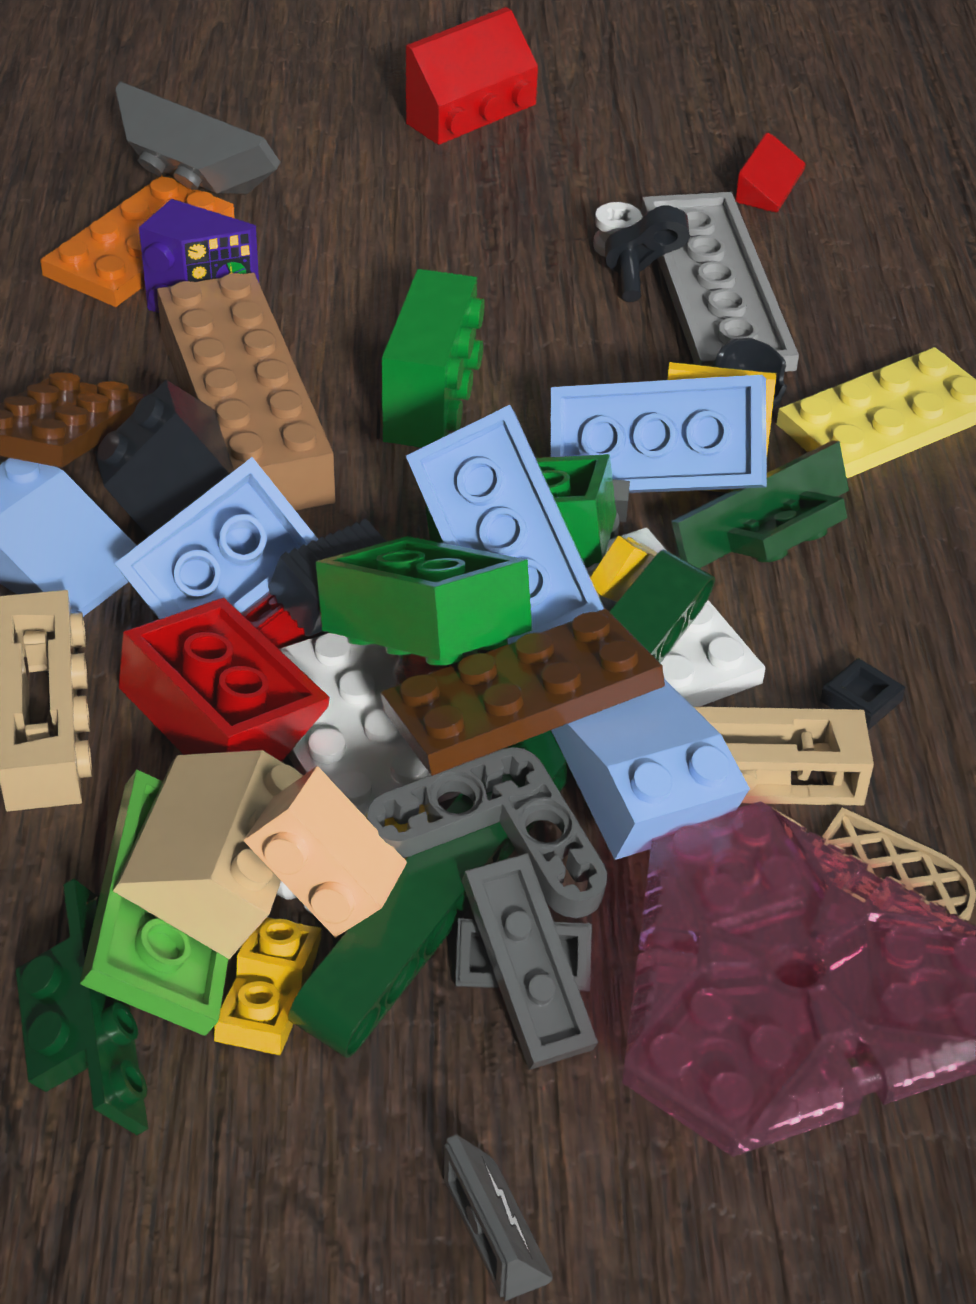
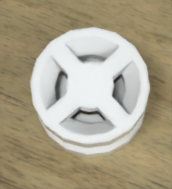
[593,202,642,257]

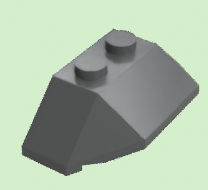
[115,81,281,194]

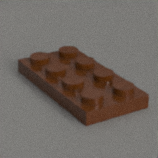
[0,373,147,468]
[380,608,665,776]

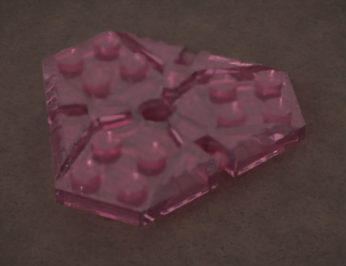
[622,801,976,1157]

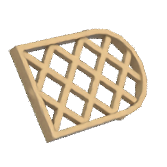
[796,807,976,937]

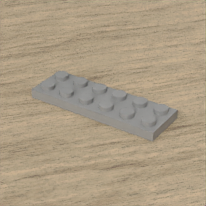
[641,192,799,372]

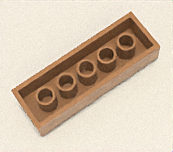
[157,273,335,511]

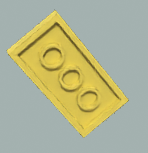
[776,347,976,478]

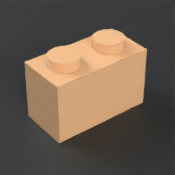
[243,766,407,938]

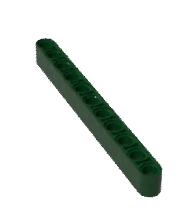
[288,549,715,1058]

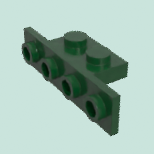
[671,440,849,568]
[16,879,149,1135]

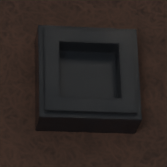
[820,658,906,731]

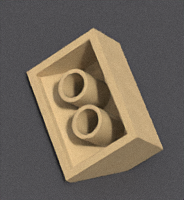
[113,750,303,959]

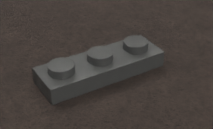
[462,853,598,1070]

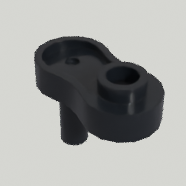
[605,205,690,302]

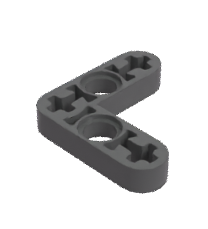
[367,747,607,918]

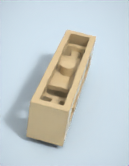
[0,590,92,812]
[693,706,874,806]

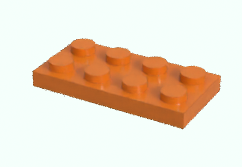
[40,175,234,307]

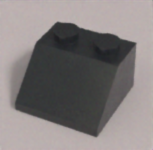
[95,380,234,537]

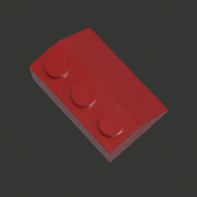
[406,7,538,145]
[119,597,330,762]

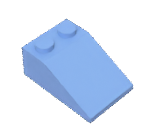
[115,457,318,619]
[0,458,137,617]
[551,679,750,860]

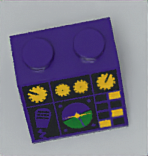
[139,199,259,313]

